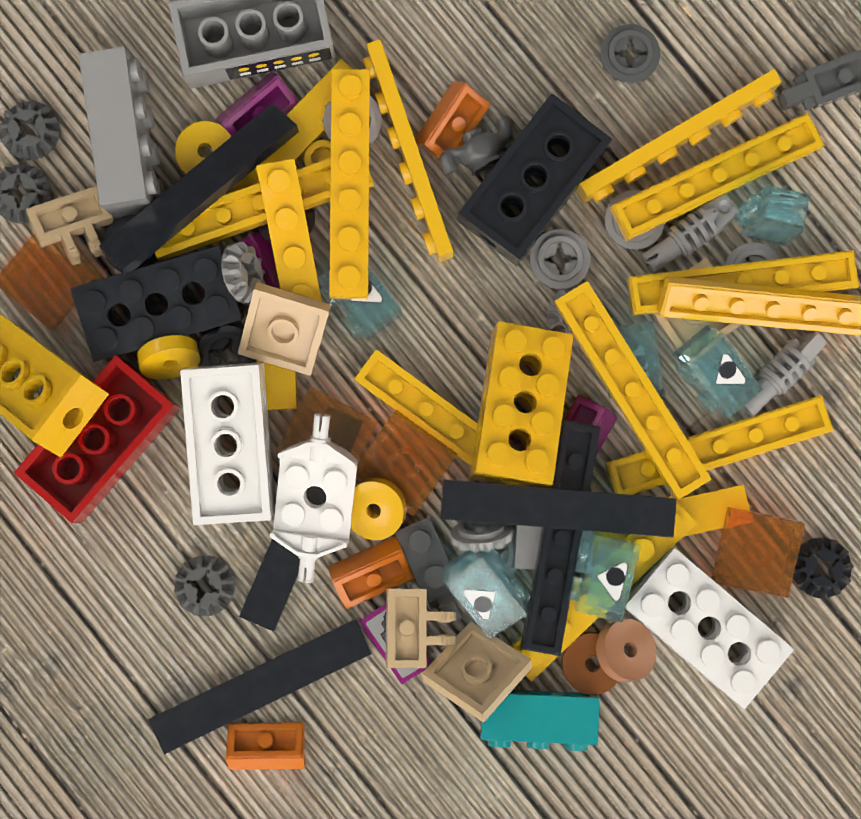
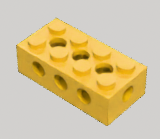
[0,313,109,458]
[469,321,574,488]

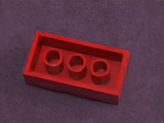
[13,355,181,523]

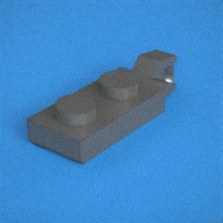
[777,50,861,111]
[395,517,462,624]

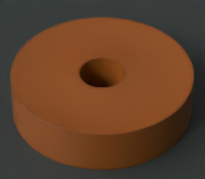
[561,632,618,695]

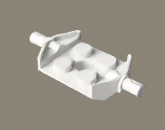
[270,413,358,583]

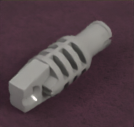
[640,194,739,274]
[736,331,827,417]

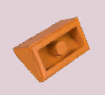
[415,81,491,159]
[328,537,415,609]
[226,722,305,770]

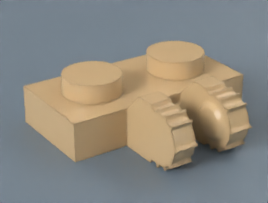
[26,185,113,265]
[386,589,456,668]

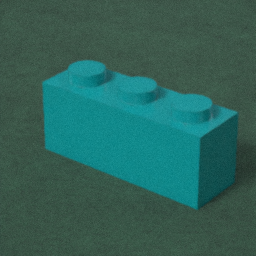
[480,690,600,751]

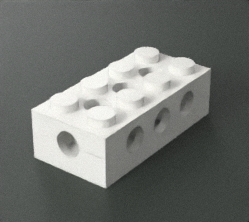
[180,362,275,525]
[619,547,794,709]

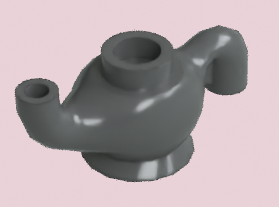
[439,116,512,176]

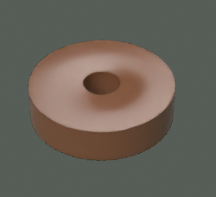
[596,619,657,682]

